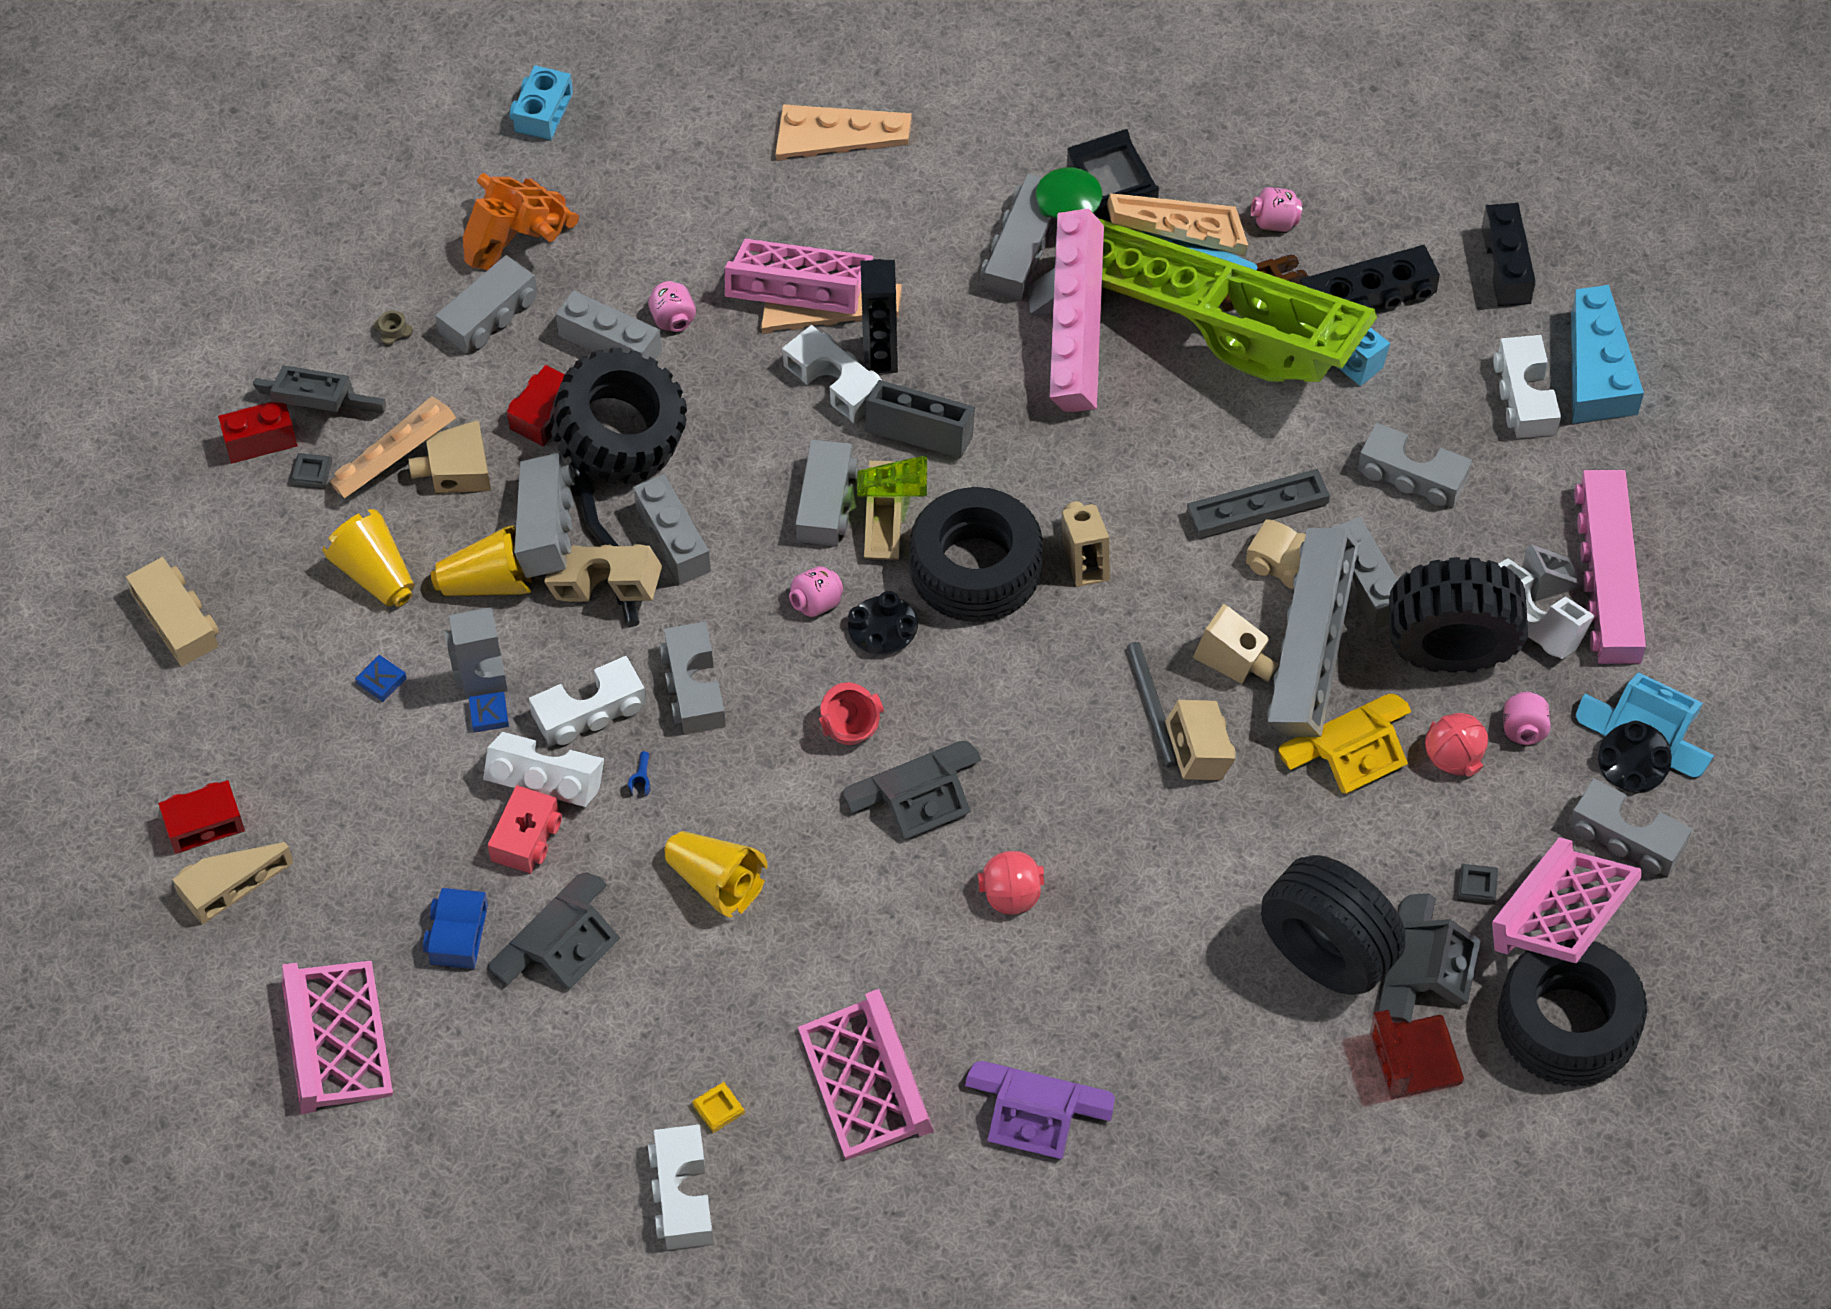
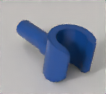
[628,751,651,796]

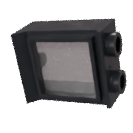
[1067,128,1159,223]

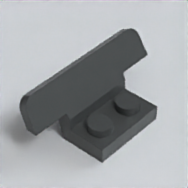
[253,365,386,413]
[843,741,981,839]
[489,872,620,989]
[1379,893,1480,1023]

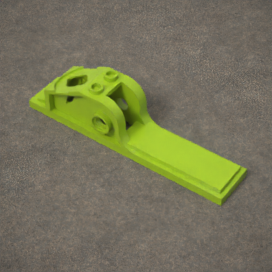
[1098,218,1377,382]

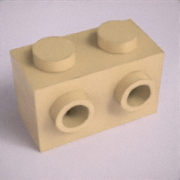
[1165,700,1235,780]

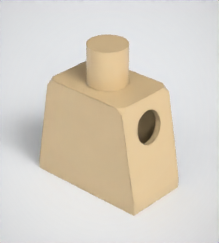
[408,420,491,493]
[1062,502,1110,587]
[1193,604,1280,684]

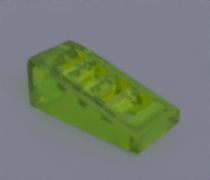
[857,456,927,497]

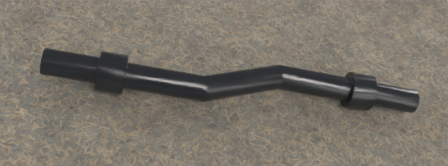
[571,459,640,627]

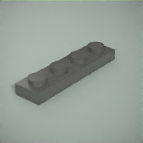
[1187,469,1330,539]

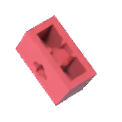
[487,785,562,874]

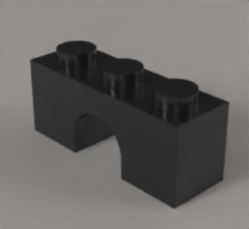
[1481,203,1536,306]

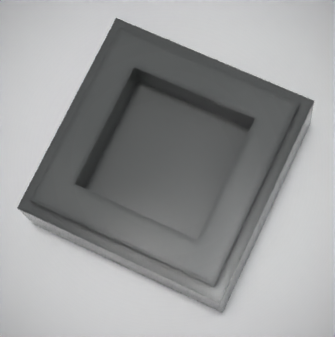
[290,453,332,489]
[1458,864,1498,904]

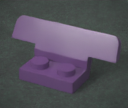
[965,1061,1115,1159]

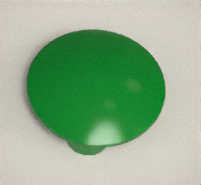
[1036,167,1102,219]

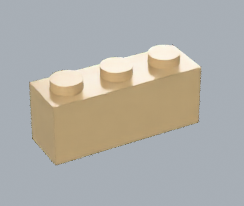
[126,557,219,667]

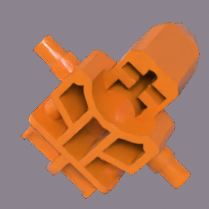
[463,173,579,270]

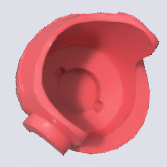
[818,682,884,745]
[1425,713,1488,777]
[978,851,1044,915]

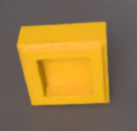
[692,1082,745,1133]

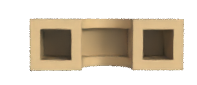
[544,544,662,602]

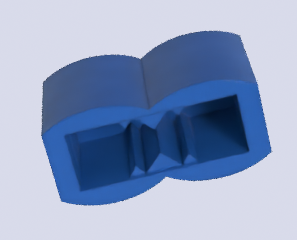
[423,888,488,969]

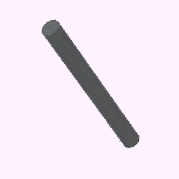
[1127,642,1178,767]

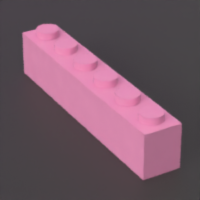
[1050,208,1104,412]
[1574,470,1646,664]

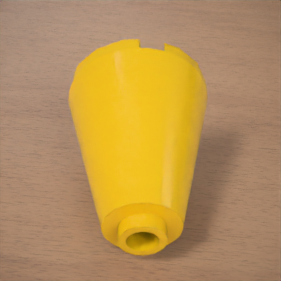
[322,509,414,607]
[431,525,532,596]
[664,831,768,918]

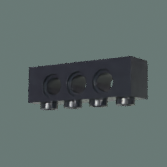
[1299,244,1440,310]
[860,259,898,373]

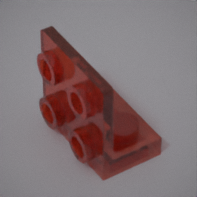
[1370,1010,1464,1099]

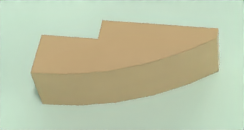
[864,461,904,560]

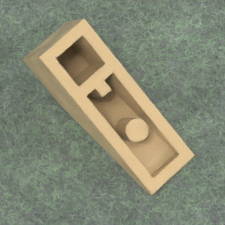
[172,842,294,925]

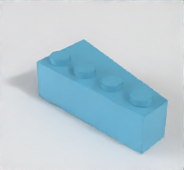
[1571,285,1644,424]

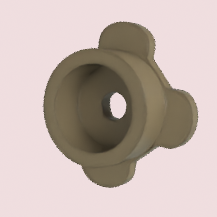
[373,310,413,345]

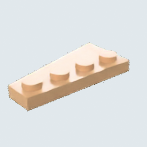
[776,105,912,161]
[1107,193,1248,256]
[761,284,902,334]
[330,396,456,498]

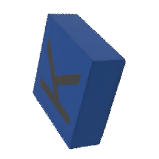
[355,655,407,702]
[469,691,509,732]

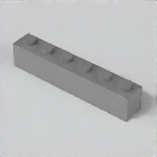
[1267,528,1359,737]

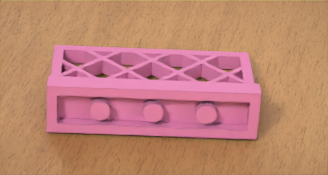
[725,239,873,314]
[1492,837,1641,963]
[282,961,393,1114]
[798,989,934,1160]

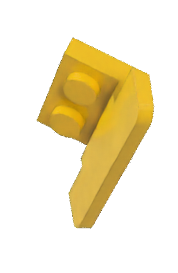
[1279,694,1411,794]

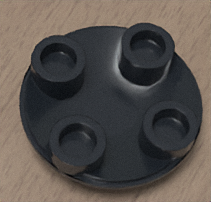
[848,591,918,654]
[1598,720,1672,793]

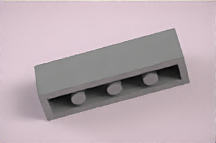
[980,174,1057,301]
[514,452,575,578]

